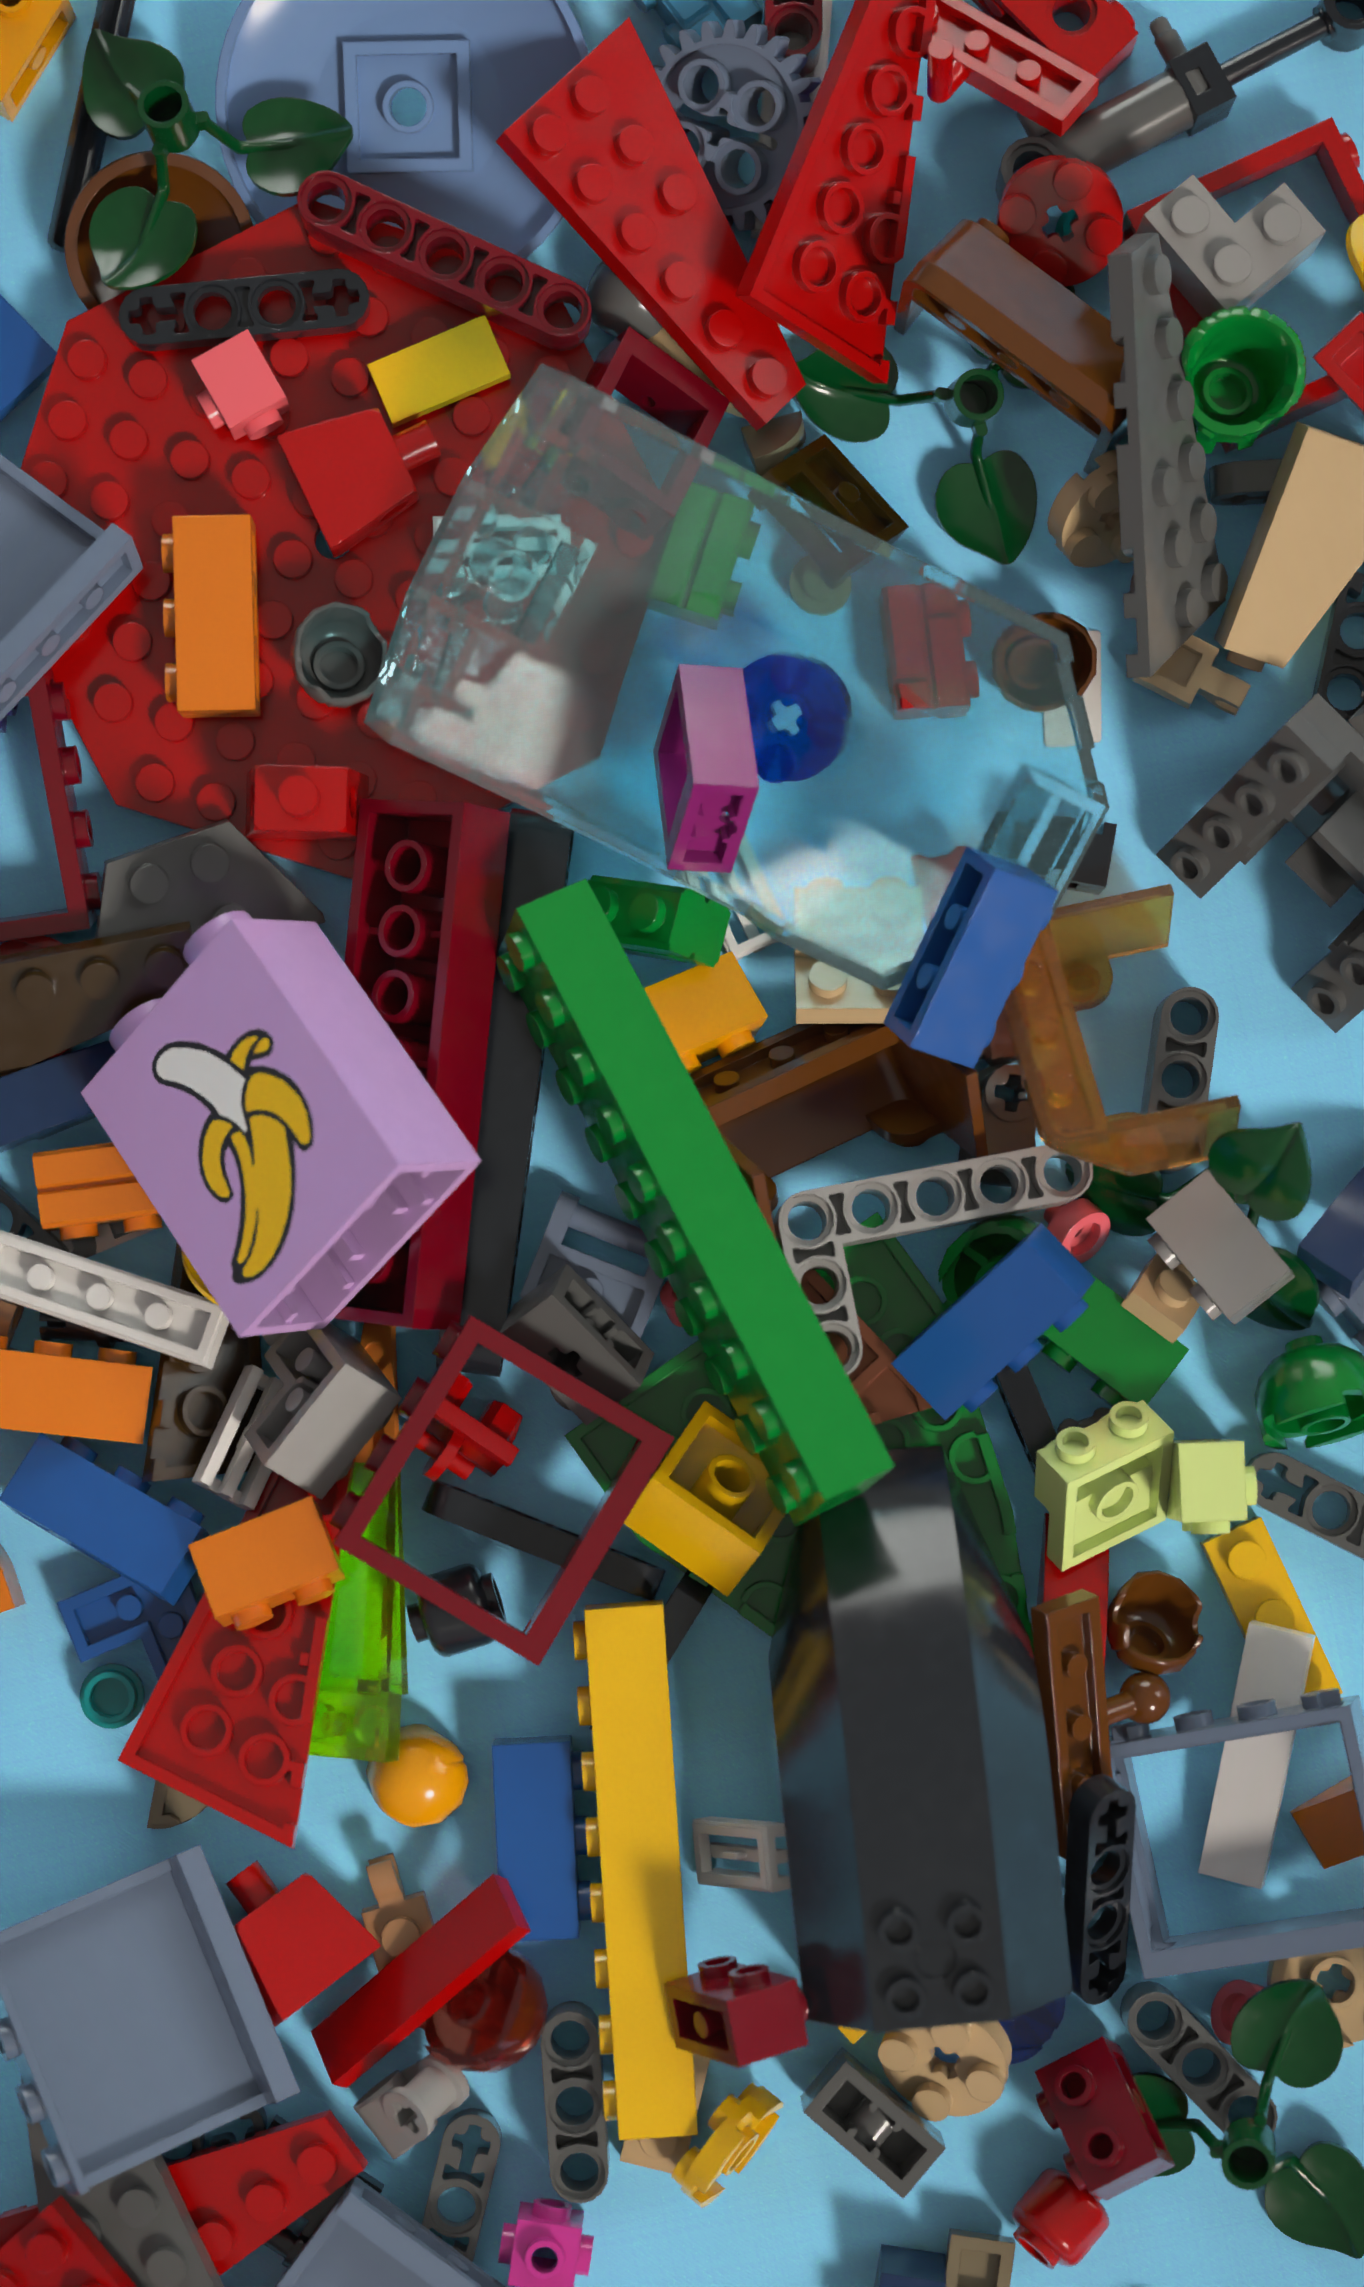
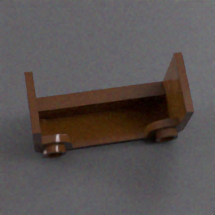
[893,217,1128,475]
[689,1023,989,1241]

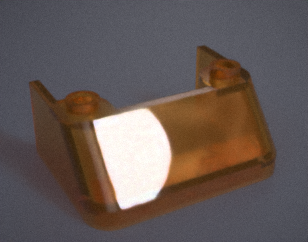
[1002,884,1241,1176]

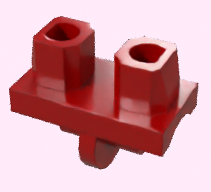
[397,1373,523,1481]

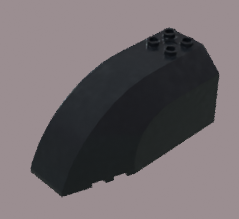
[768,1444,1073,2033]

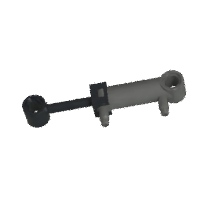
[995,0,1364,203]

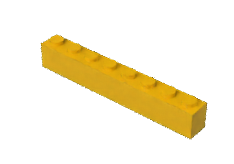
[573,1599,698,2141]

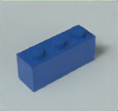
[883,846,1059,1069]
[891,1223,1096,1420]
[0,1433,211,1606]
[492,1735,592,1942]

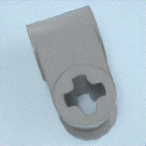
[353,2053,470,2159]

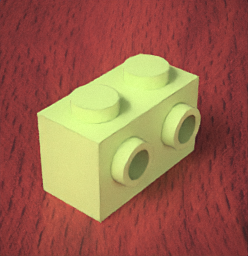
[1166,1438,1258,1534]

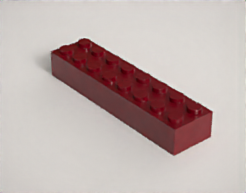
[334,799,511,1330]

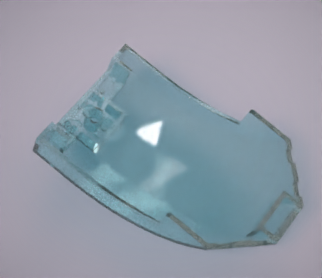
[364,363,1109,990]

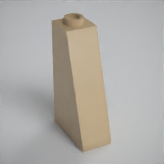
[1214,421,1364,672]

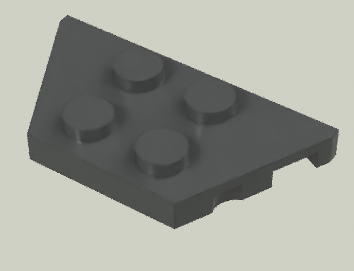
[95,819,326,938]

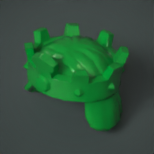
[1181,306,1307,454]

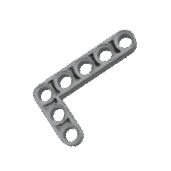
[774,1142,1093,1375]

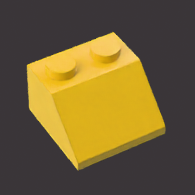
[624,1401,785,1597]

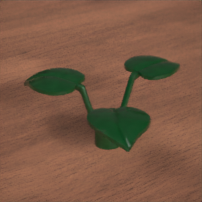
[82,28,353,290]
[795,285,1075,565]
[1064,1122,1320,1331]
[1133,1979,1364,2259]

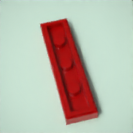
[311,1874,531,2088]

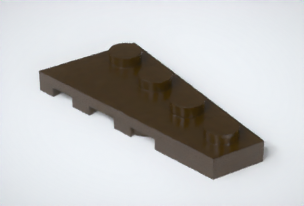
[0,921,193,1078]
[142,1242,263,1482]

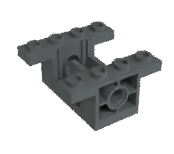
[1156,693,1364,1033]

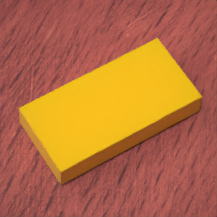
[367,315,511,428]

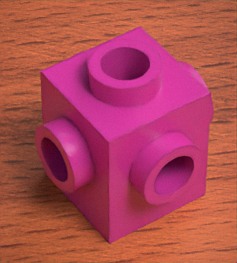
[498,2198,594,2287]

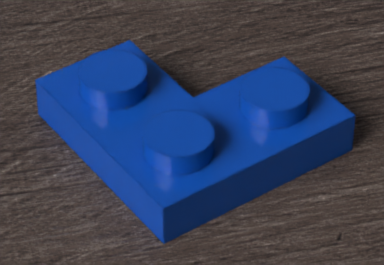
[57,1576,199,1681]

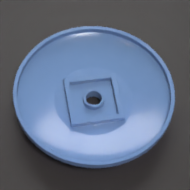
[215,0,589,259]

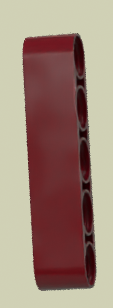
[297,170,592,351]

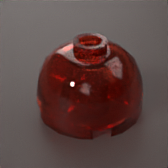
[419,1948,548,2073]

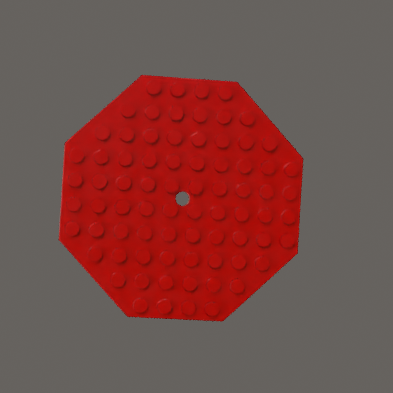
[20,201,670,880]

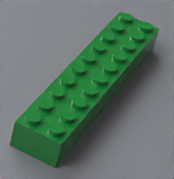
[496,878,895,1526]

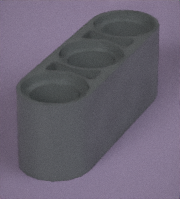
[1136,987,1219,1174]
[1120,1981,1278,2133]
[540,2001,610,2204]

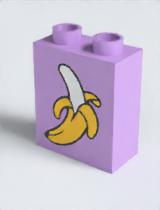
[81,911,482,1337]

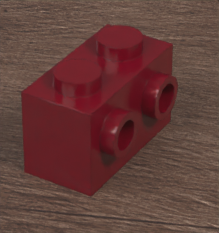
[664,1956,809,2068]
[1034,2036,1175,2201]

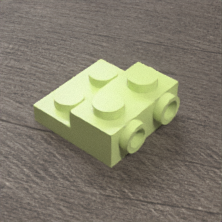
[1034,1400,1174,1572]

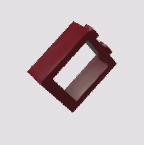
[541,326,730,538]

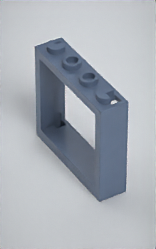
[1109,1688,1364,1979]

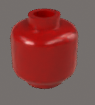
[1012,2168,1109,2269]

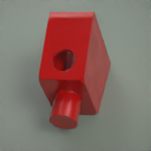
[277,408,442,558]
[245,765,369,841]
[226,1860,381,2028]

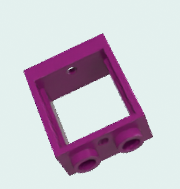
[653,664,759,873]

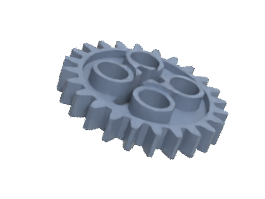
[653,19,822,232]

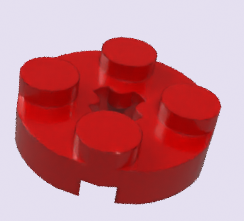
[996,155,1124,286]

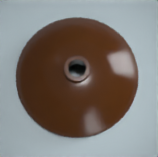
[64,150,253,310]

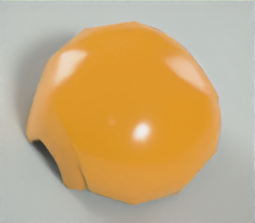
[366,1724,469,1828]

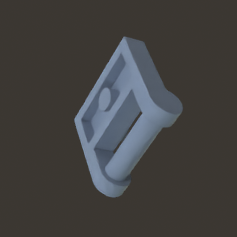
[519,1190,665,1339]

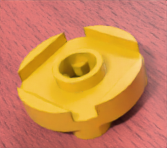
[671,2083,784,2208]

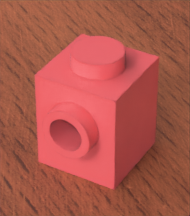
[191,329,291,440]

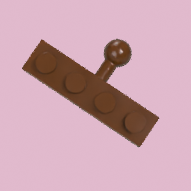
[1030,1589,1171,1859]

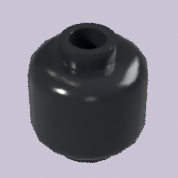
[407,1563,506,1657]

